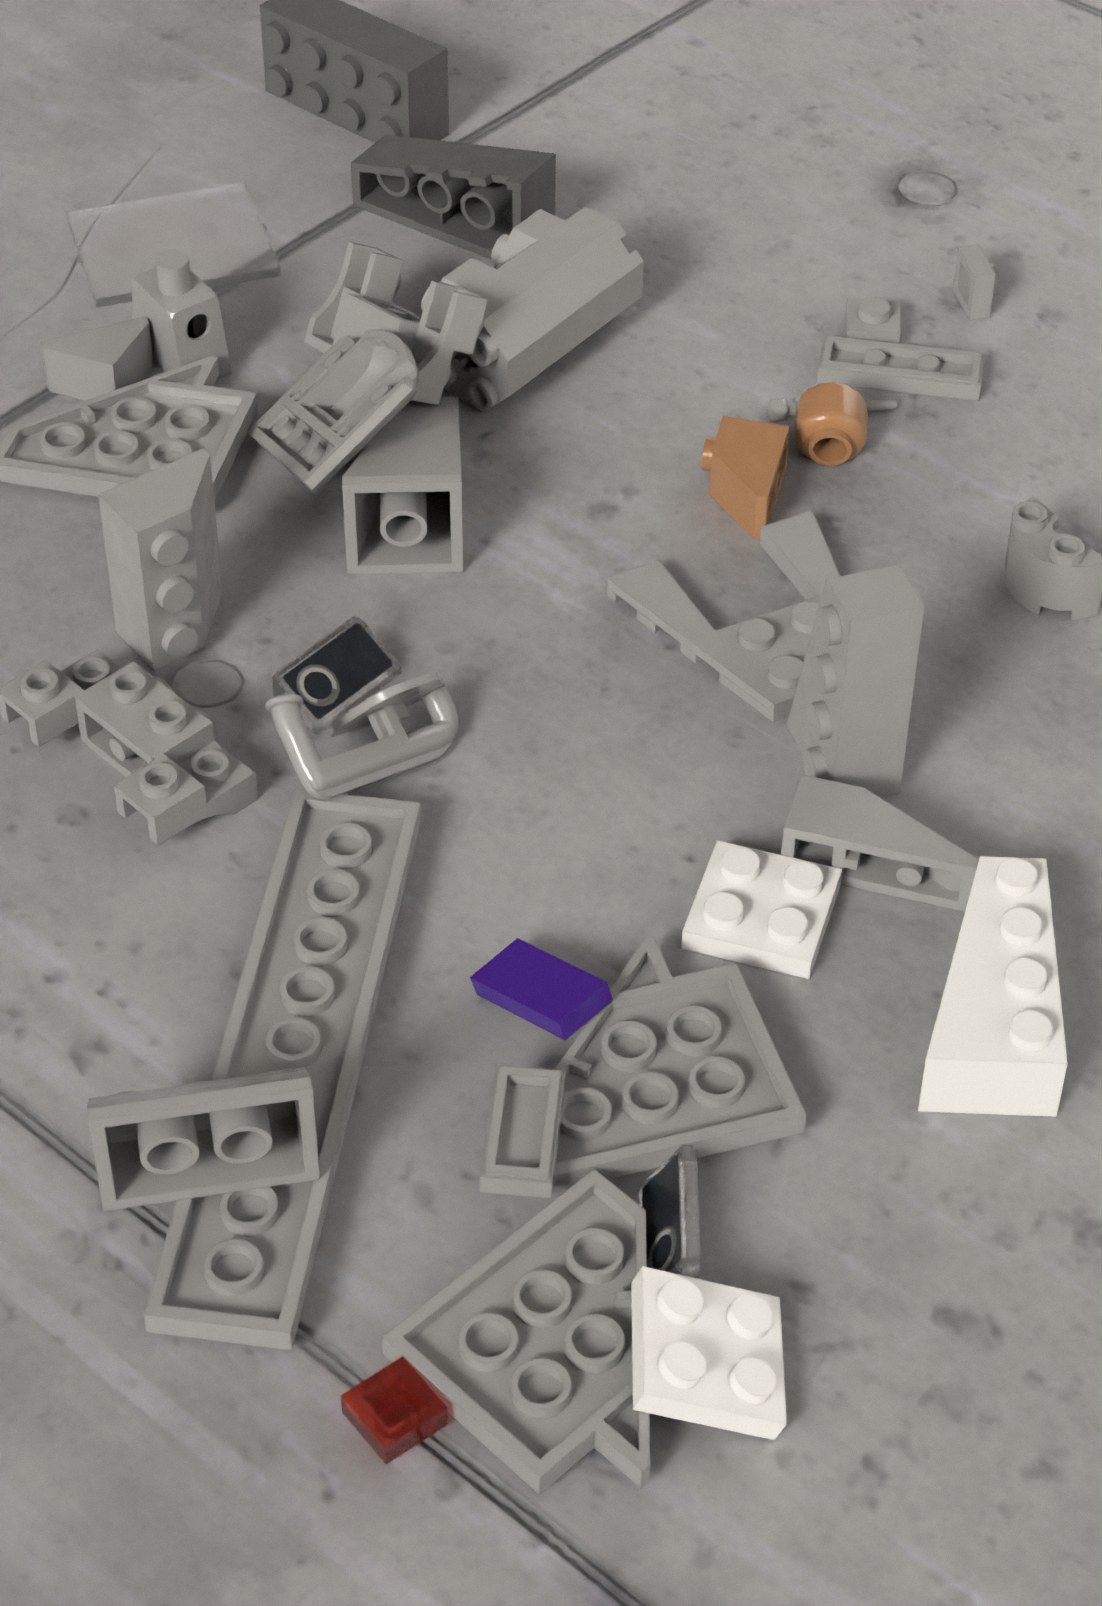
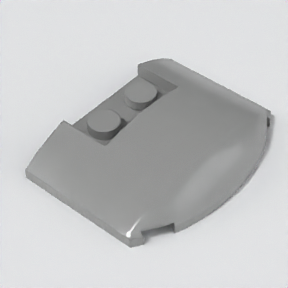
[247,330,419,496]

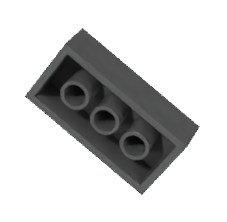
[260,0,449,143]

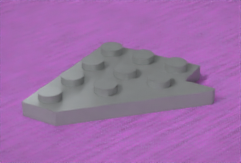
[0,356,258,501]
[552,936,806,1193]
[382,1169,650,1495]

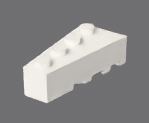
[918,856,1067,1117]

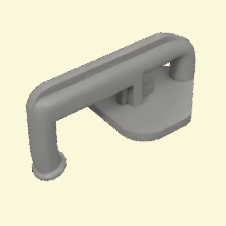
[265,672,458,800]

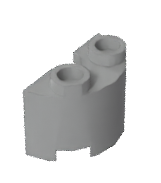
[1004,496,1102,620]

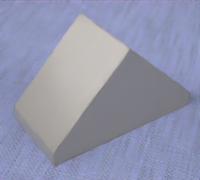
[40,316,154,401]

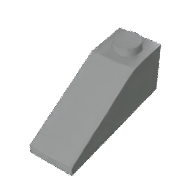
[781,774,979,912]

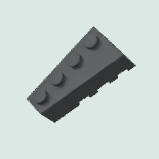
[351,134,556,259]

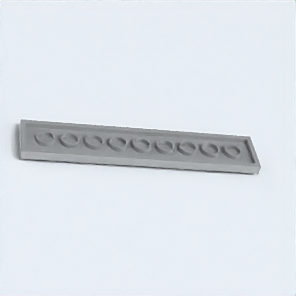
[144,789,421,1351]

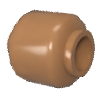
[794,382,868,466]

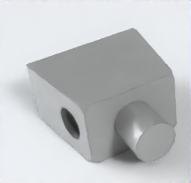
[132,250,231,379]

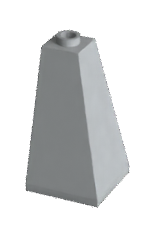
[342,397,463,575]

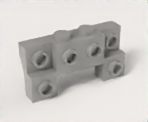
[304,242,488,405]
[0,649,258,846]

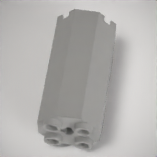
[421,206,644,411]

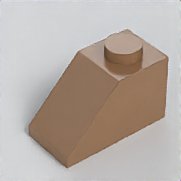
[701,416,790,540]

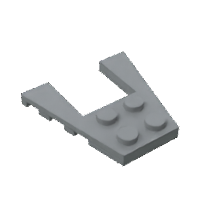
[607,510,840,722]

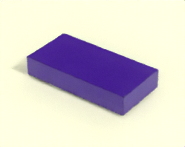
[470,938,613,1040]

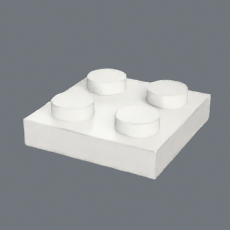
[681,840,842,979]
[631,1266,787,1440]

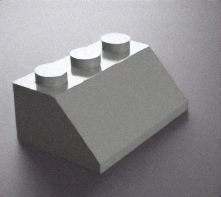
[98,448,223,671]
[87,1067,320,1211]

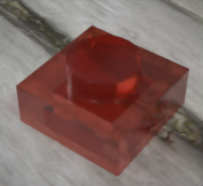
[341,1356,448,1465]

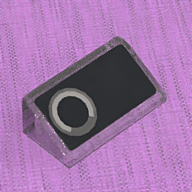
[272,616,402,735]
[639,1144,701,1279]

